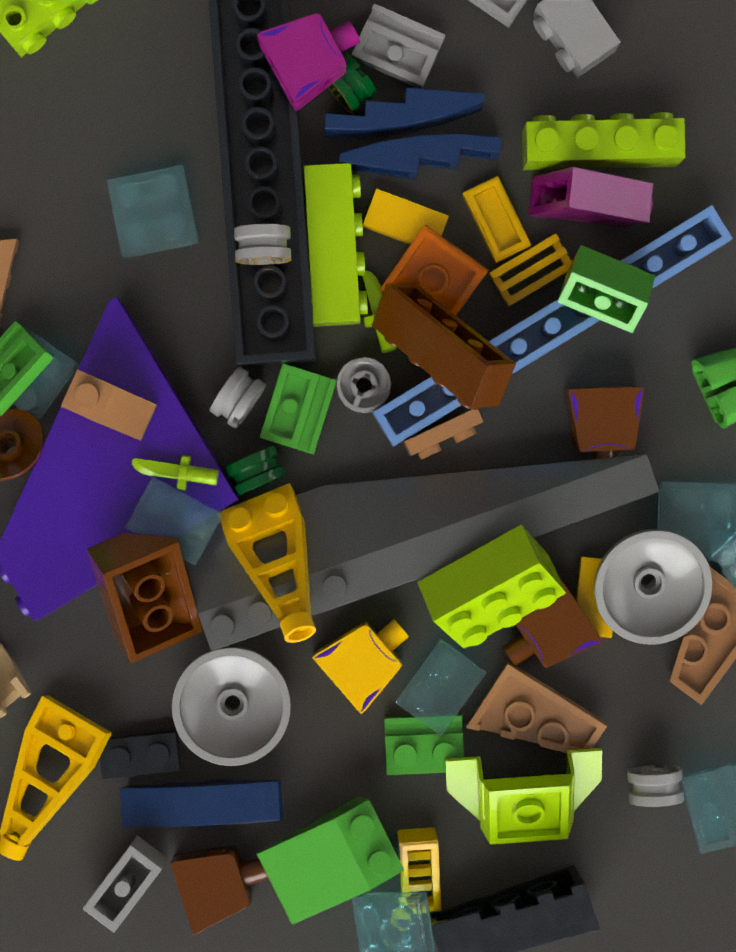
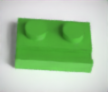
[0,321,54,416]
[260,363,337,455]
[384,713,464,775]

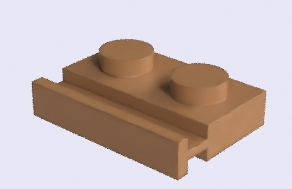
[403,410,484,460]

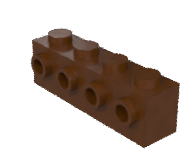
[372,283,516,410]

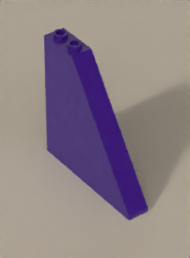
[0,297,240,622]

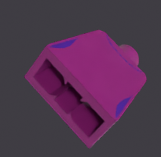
[257,13,360,111]

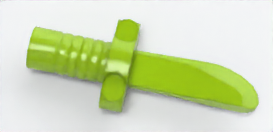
[362,271,397,353]
[132,455,219,490]

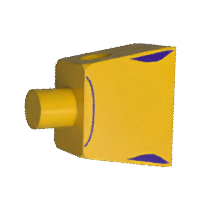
[312,619,409,714]

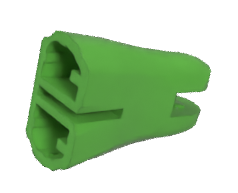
[691,347,736,429]

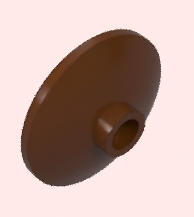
[0,409,45,481]

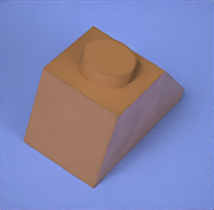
[61,369,157,441]

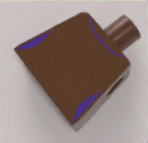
[564,386,644,459]
[502,579,603,668]

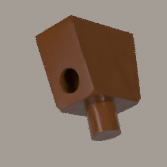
[170,845,269,935]

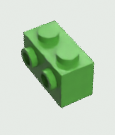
[558,245,655,333]

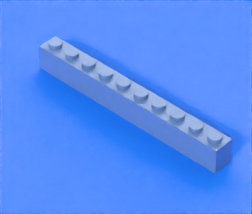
[373,205,733,447]

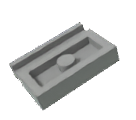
[351,3,445,89]

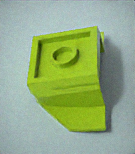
[445,748,602,845]

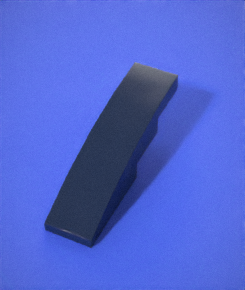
[324,88,485,138]
[339,134,502,180]
[120,779,283,827]

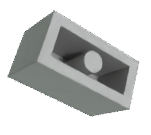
[533,0,621,78]
[83,835,168,933]

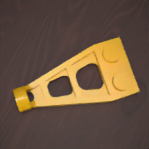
[218,483,316,643]
[0,695,112,861]

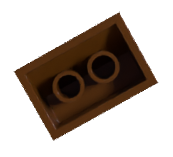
[86,533,203,664]

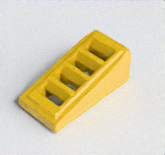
[397,827,441,914]

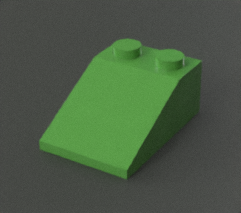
[256,796,404,925]

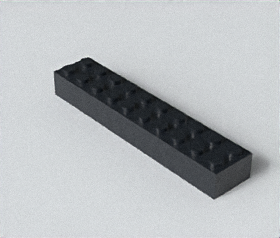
[209,0,317,367]

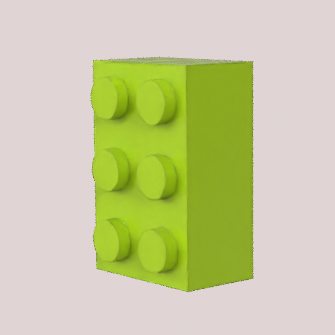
[417,524,566,649]

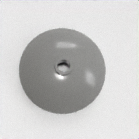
[594,529,712,645]
[172,647,291,766]

